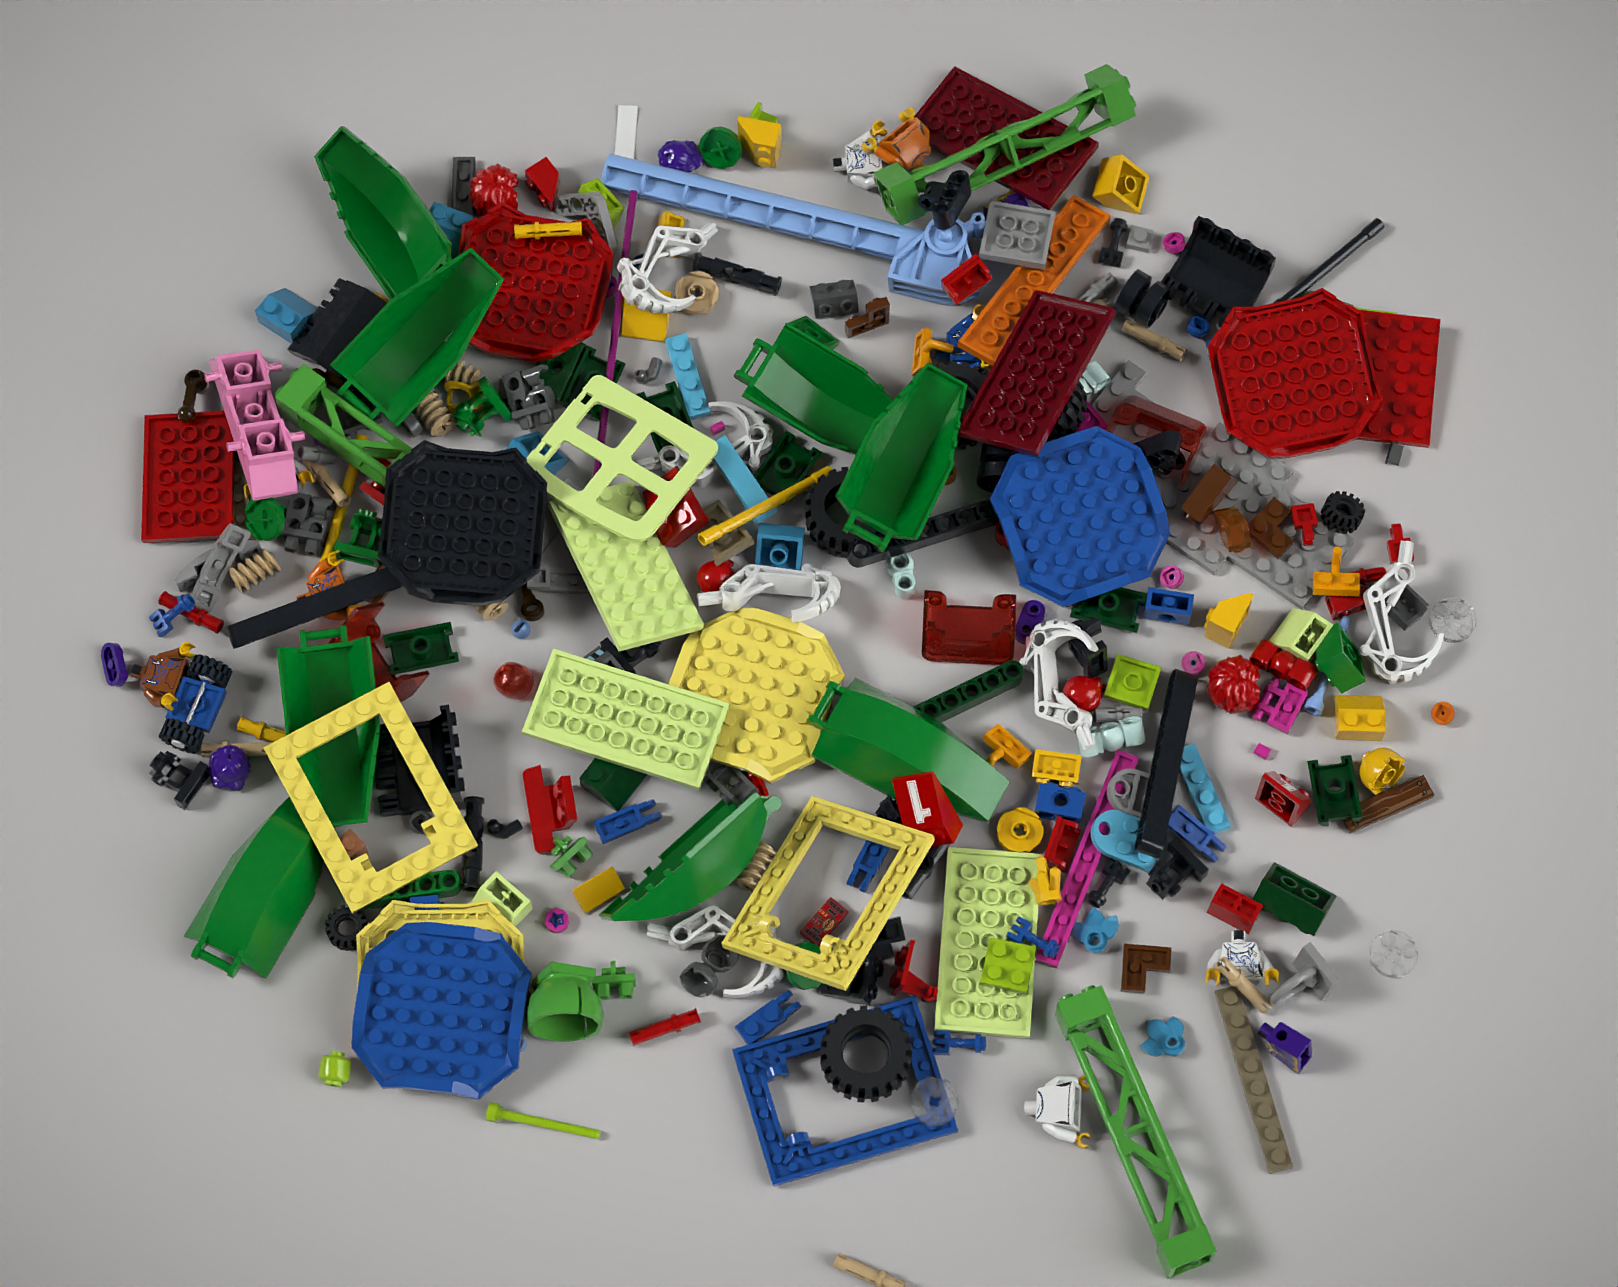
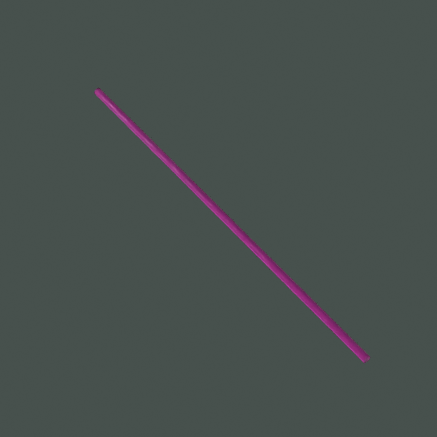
[592,190,637,478]

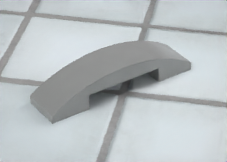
[191,523,251,612]
[175,540,262,592]
[527,565,590,594]

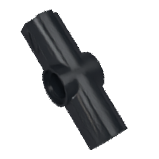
[902,844,950,900]

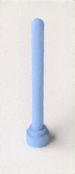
[1304,616,1350,716]

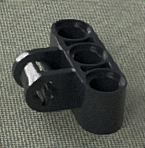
[918,170,972,230]
[1133,430,1186,475]

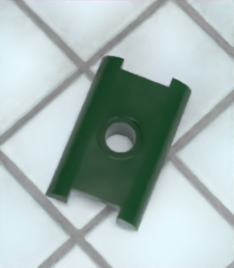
[530,342,587,404]
[561,346,626,421]
[635,381,693,453]
[754,431,822,505]
[1070,587,1147,633]
[383,622,459,675]
[1307,755,1363,826]

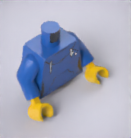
[934,304,992,372]

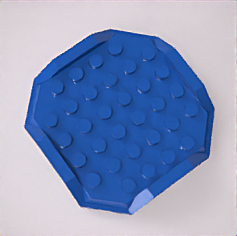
[989,426,1170,607]
[351,922,532,1100]

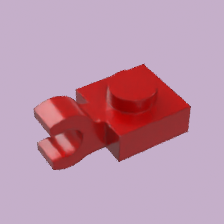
[1290,503,1318,546]
[1386,523,1414,565]

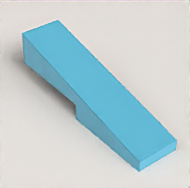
[713,435,778,524]

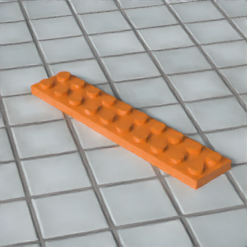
[957,194,1111,366]

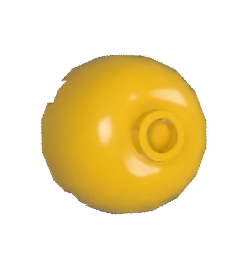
[1359,747,1406,795]

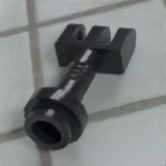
[1098,218,1128,268]
[1088,858,1131,908]

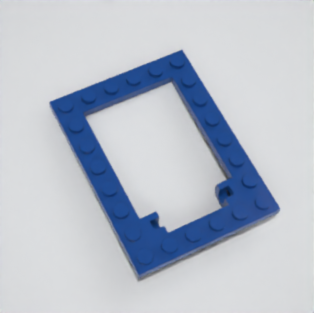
[732,996,958,1187]

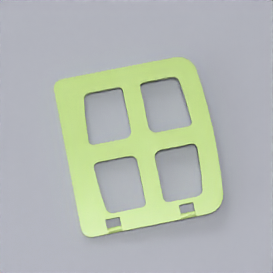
[526,375,718,542]

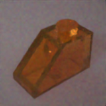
[1213,506,1251,553]

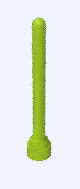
[486,1102,601,1139]

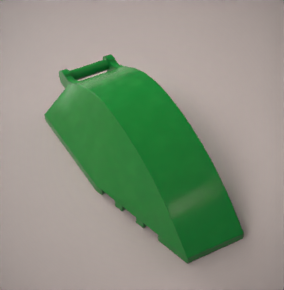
[314,126,452,300]
[330,248,504,427]
[733,323,893,456]
[836,363,968,552]
[276,625,380,827]
[806,677,1010,822]
[599,793,782,921]
[184,797,335,979]

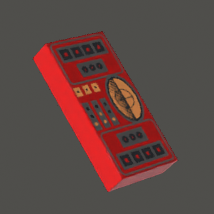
[800,897,849,947]

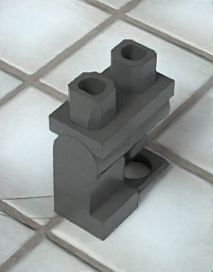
[502,365,558,430]
[282,493,336,557]

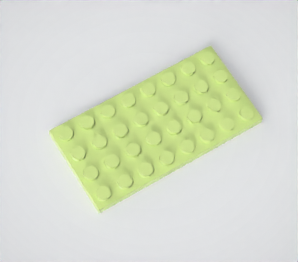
[548,481,704,652]
[522,649,730,790]
[934,847,1042,1039]

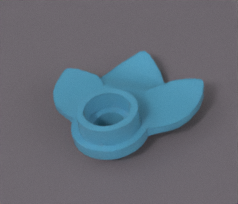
[1072,908,1119,953]
[1140,1016,1185,1057]

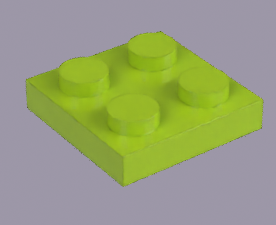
[1103,653,1162,712]
[980,937,1036,995]

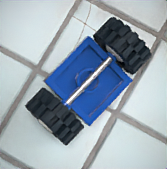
[159,654,233,754]

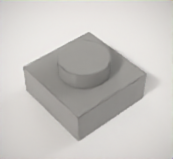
[1126,225,1153,253]

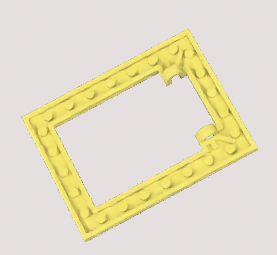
[264,682,478,914]
[721,796,935,991]

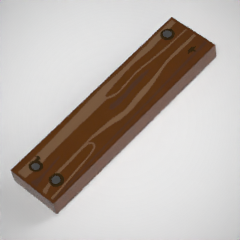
[1343,775,1434,833]

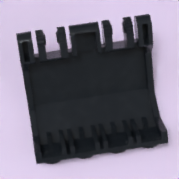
[1161,215,1276,328]
[287,278,387,390]
[374,704,465,817]

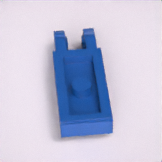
[593,799,662,845]
[1168,804,1227,863]
[846,840,890,893]
[735,990,801,1045]

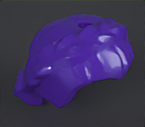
[658,140,703,172]
[208,745,251,791]

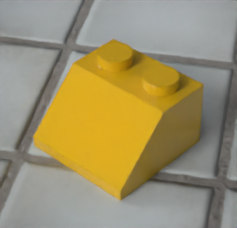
[737,116,782,168]
[1092,154,1149,214]
[621,289,672,343]
[1203,593,1254,649]
[1335,695,1386,741]

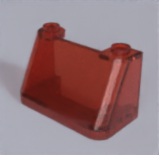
[921,590,1016,665]

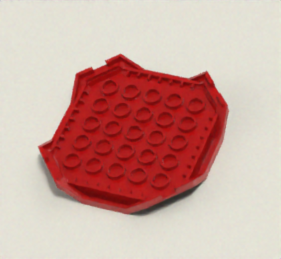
[458,202,614,363]
[1208,288,1383,458]

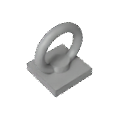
[1270,942,1340,1006]

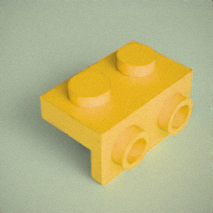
[1032,749,1082,787]

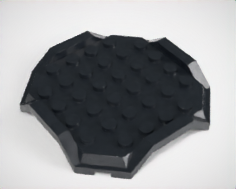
[377,440,547,606]

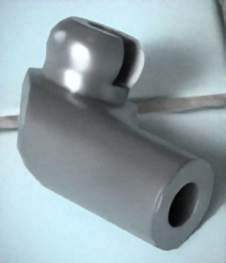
[634,357,662,385]

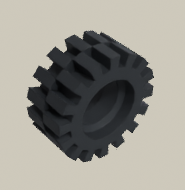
[1320,491,1365,534]
[325,905,368,951]

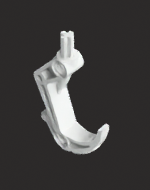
[617,222,718,314]
[636,401,774,488]
[1358,541,1444,684]
[697,563,841,623]
[1020,620,1099,751]
[646,906,786,998]

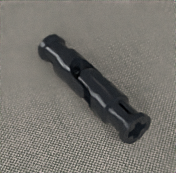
[692,252,782,296]
[460,796,485,892]

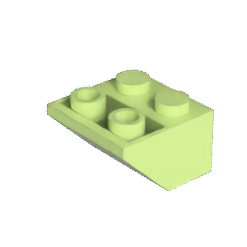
[1269,608,1334,663]
[471,871,533,927]

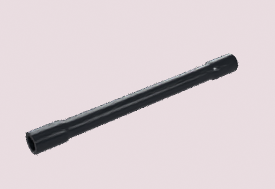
[1273,218,1385,303]

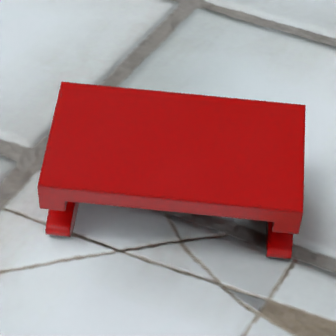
[941,254,992,306]
[1044,816,1081,873]
[1207,883,1263,935]

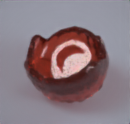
[493,662,534,699]

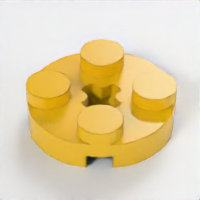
[996,807,1044,853]

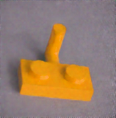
[911,327,954,377]
[1313,547,1360,596]
[982,723,1033,770]

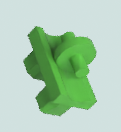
[550,836,593,878]
[592,961,636,1000]

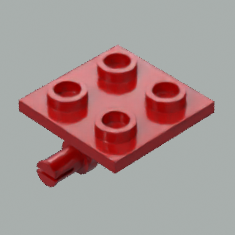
[889,940,938,1003]

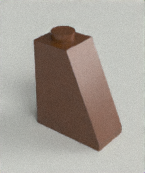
[1181,464,1239,523]

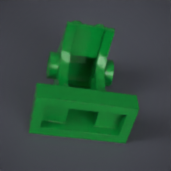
[452,376,512,437]
[334,509,382,568]

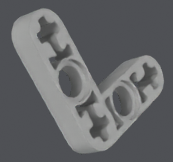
[554,192,618,253]

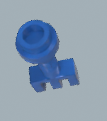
[149,594,196,637]
[1006,916,1060,958]
[933,1030,986,1055]

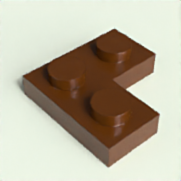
[845,297,890,338]
[1244,497,1294,560]
[1121,943,1172,994]

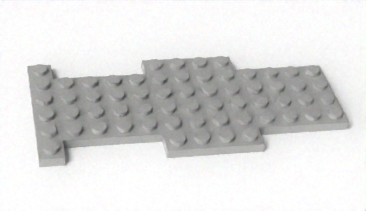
[1077,360,1355,610]

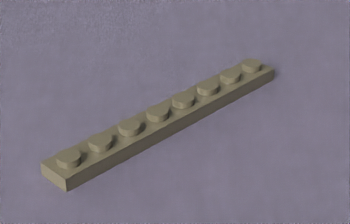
[1214,986,1293,1174]

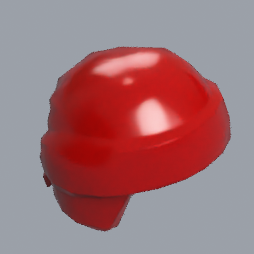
[696,559,734,592]
[1063,675,1107,712]

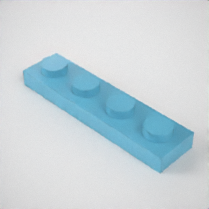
[665,333,710,420]
[1179,743,1231,834]

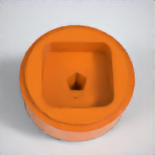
[1431,702,1455,725]

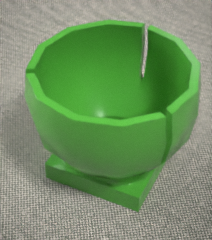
[526,961,604,1042]

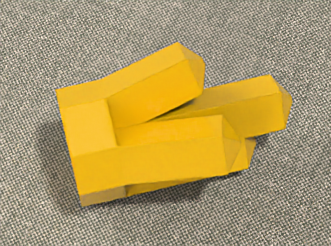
[1028,856,1062,906]

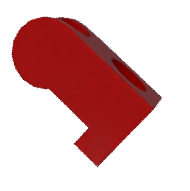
[1325,586,1368,620]

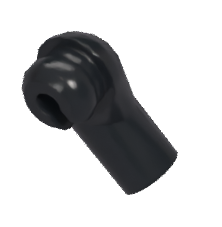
[487,819,523,839]

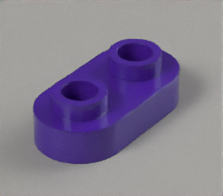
[1014,600,1045,645]
[101,642,128,687]

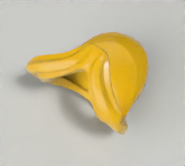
[445,381,484,413]

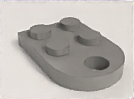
[1107,769,1180,829]

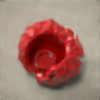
[470,164,519,216]
[1207,655,1260,714]

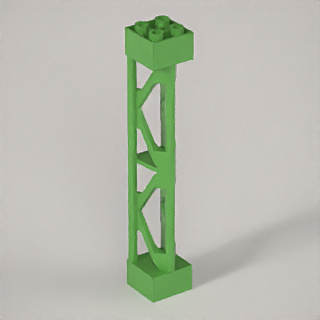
[873,64,1136,226]
[275,364,413,488]
[1055,985,1217,1279]

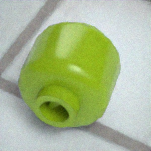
[318,1051,352,1087]

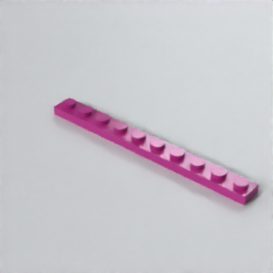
[1035,750,1139,969]

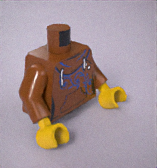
[131,642,196,711]

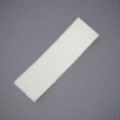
[615,105,638,159]

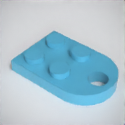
[1091,810,1156,873]

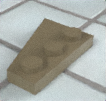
[703,499,755,566]

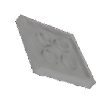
[979,200,1056,270]

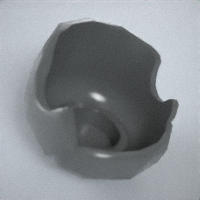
[701,935,739,973]
[680,962,718,997]

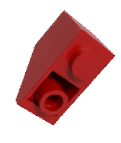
[524,157,560,212]

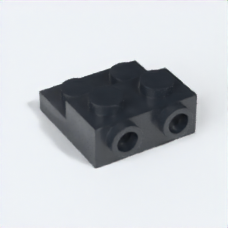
[821,949,884,1006]

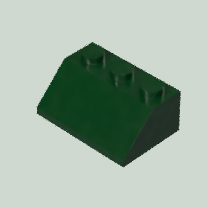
[579,758,648,812]
[1253,862,1337,936]

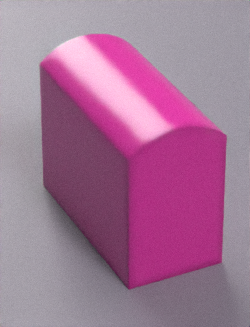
[710,421,725,436]
[1253,743,1271,760]

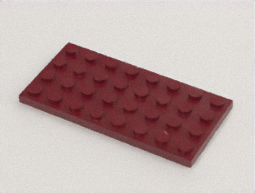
[914,66,1099,210]
[958,290,1116,457]

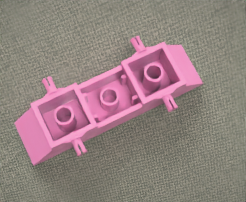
[204,349,305,501]

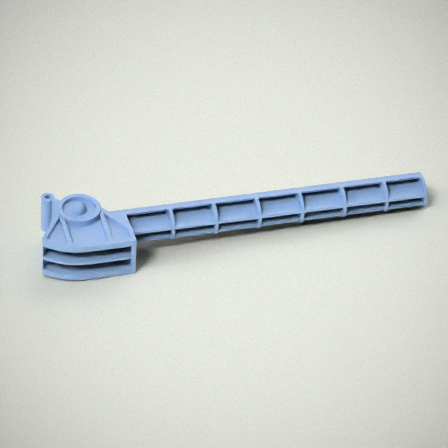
[601,154,985,305]

